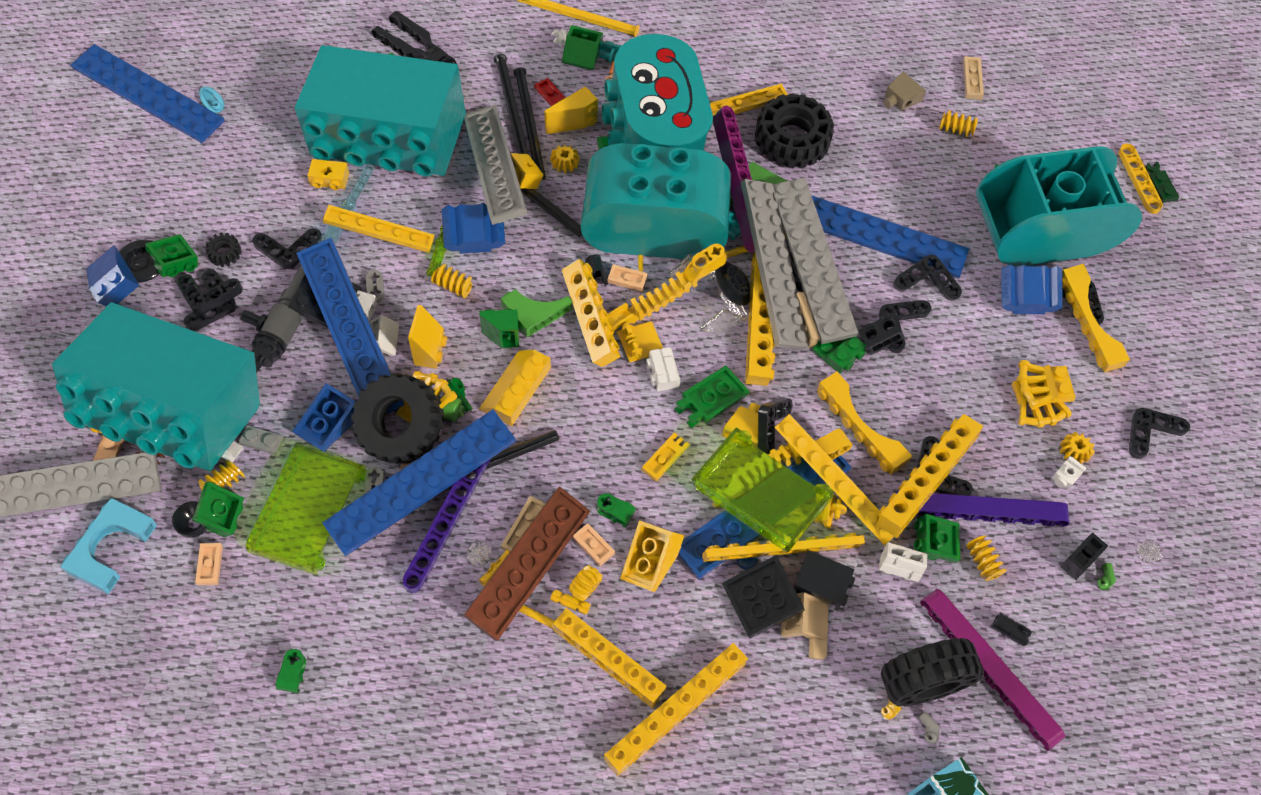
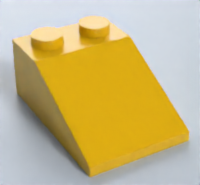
[544,87,598,134]
[408,305,448,369]
[620,520,684,592]

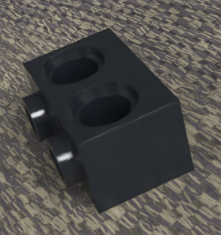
[859,313,905,355]
[1060,532,1108,580]

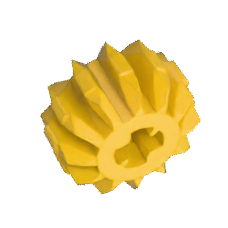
[550,144,580,174]
[1060,431,1095,464]
[569,565,603,601]

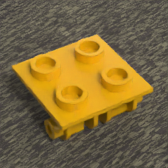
[617,321,663,363]

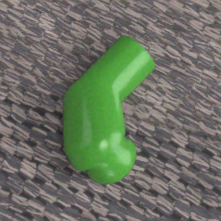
[1097,563,1116,590]

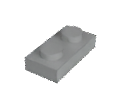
[239,426,284,455]

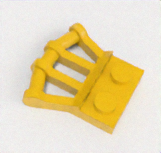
[1016,360,1076,410]
[396,371,457,423]
[1011,380,1072,428]

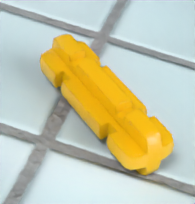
[550,590,591,615]

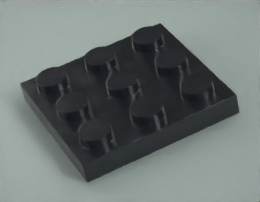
[288,274,362,329]
[722,555,805,639]

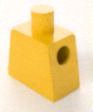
[722,403,760,451]

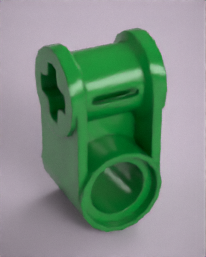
[596,493,636,527]
[276,649,306,693]

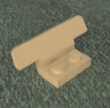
[781,593,829,660]

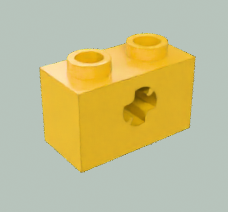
[510,153,543,189]
[307,159,349,190]

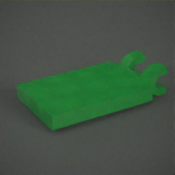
[675,365,750,428]

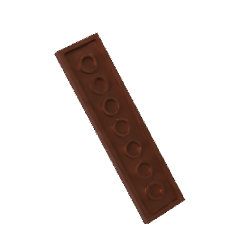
[463,486,590,641]

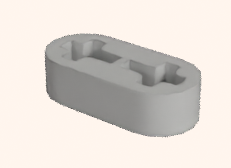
[366,270,385,303]
[364,467,384,494]

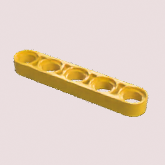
[1118,143,1163,214]

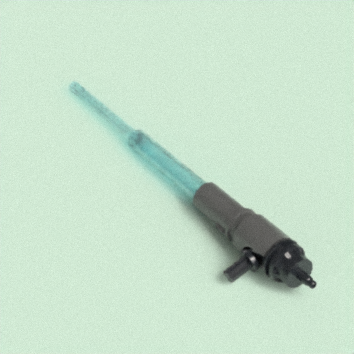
[240,163,376,373]

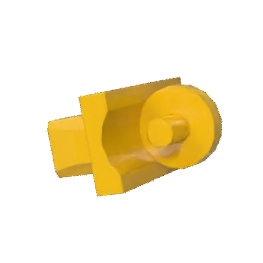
[812,488,847,529]

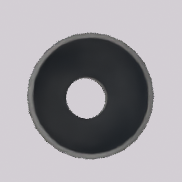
[172,501,207,538]

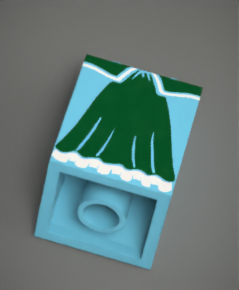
[907,757,989,795]

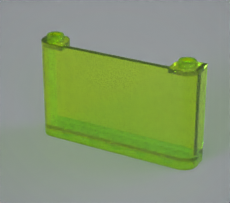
[692,427,834,552]
[246,444,367,575]

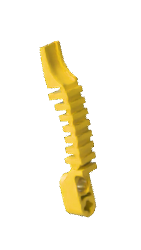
[607,244,727,330]
[711,428,853,508]

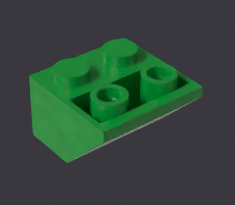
[562,25,603,70]
[479,309,519,348]

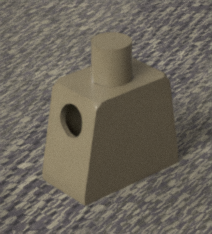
[883,71,926,111]

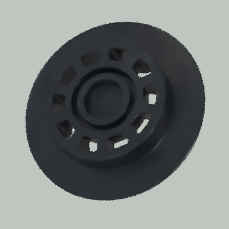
[119,239,160,283]
[715,261,750,306]

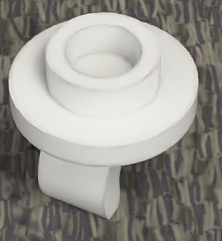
[551,29,568,46]

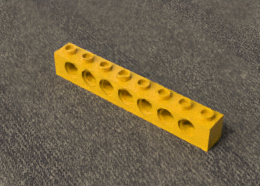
[745,251,775,386]
[877,414,983,538]
[604,643,748,776]

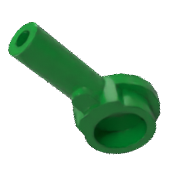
[447,378,473,413]

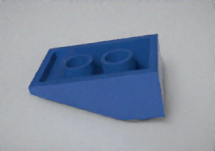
[86,245,140,307]
[292,383,355,452]

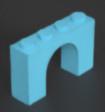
[61,498,157,594]

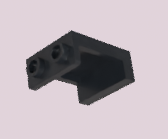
[793,550,855,611]

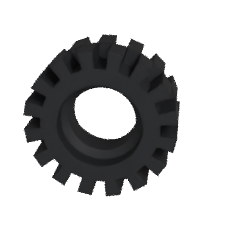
[205,232,242,267]

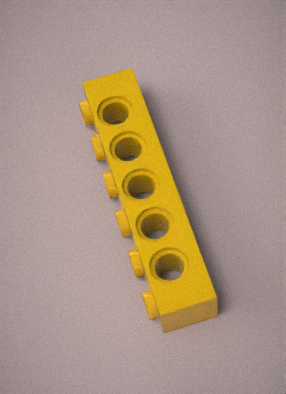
[562,259,621,367]
[553,608,667,708]

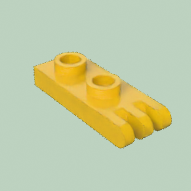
[641,432,690,482]

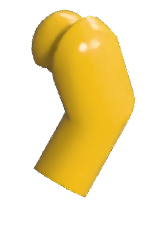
[881,700,901,720]

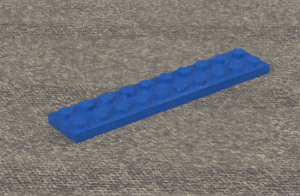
[71,44,225,143]
[811,195,969,278]
[297,238,405,415]
[322,409,516,557]
[678,456,852,580]

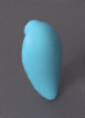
[199,86,225,113]

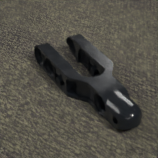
[371,11,457,64]

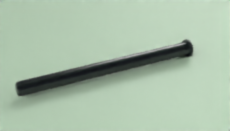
[494,54,529,155]
[513,67,546,180]
[520,188,583,237]
[465,430,559,477]

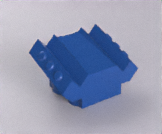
[441,202,505,254]
[1001,264,1062,315]

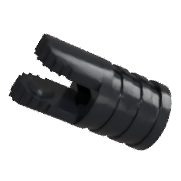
[585,254,609,286]
[991,612,1032,646]

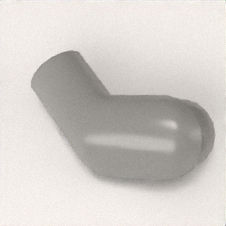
[919,711,940,744]

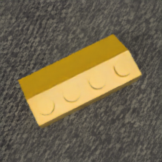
[479,350,551,426]

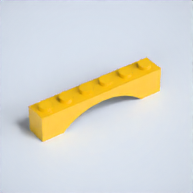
[1062,263,1130,372]
[817,371,912,475]

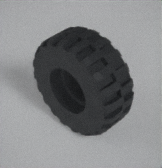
[755,93,834,168]
[351,373,444,464]
[881,638,984,707]

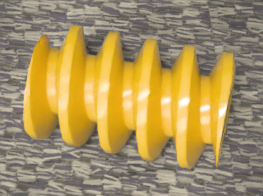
[939,110,978,137]
[431,263,472,299]
[198,459,245,490]
[966,535,1007,581]

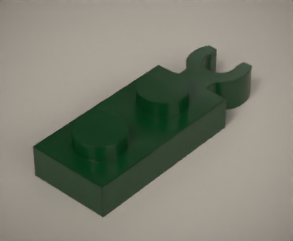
[1145,161,1180,203]

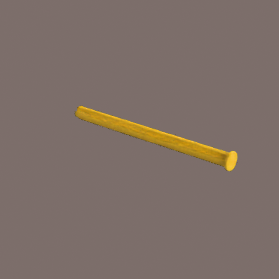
[517,0,640,37]

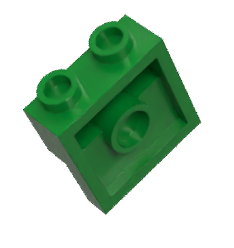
[145,234,198,277]
[812,337,867,374]
[192,482,244,537]
[913,514,960,563]

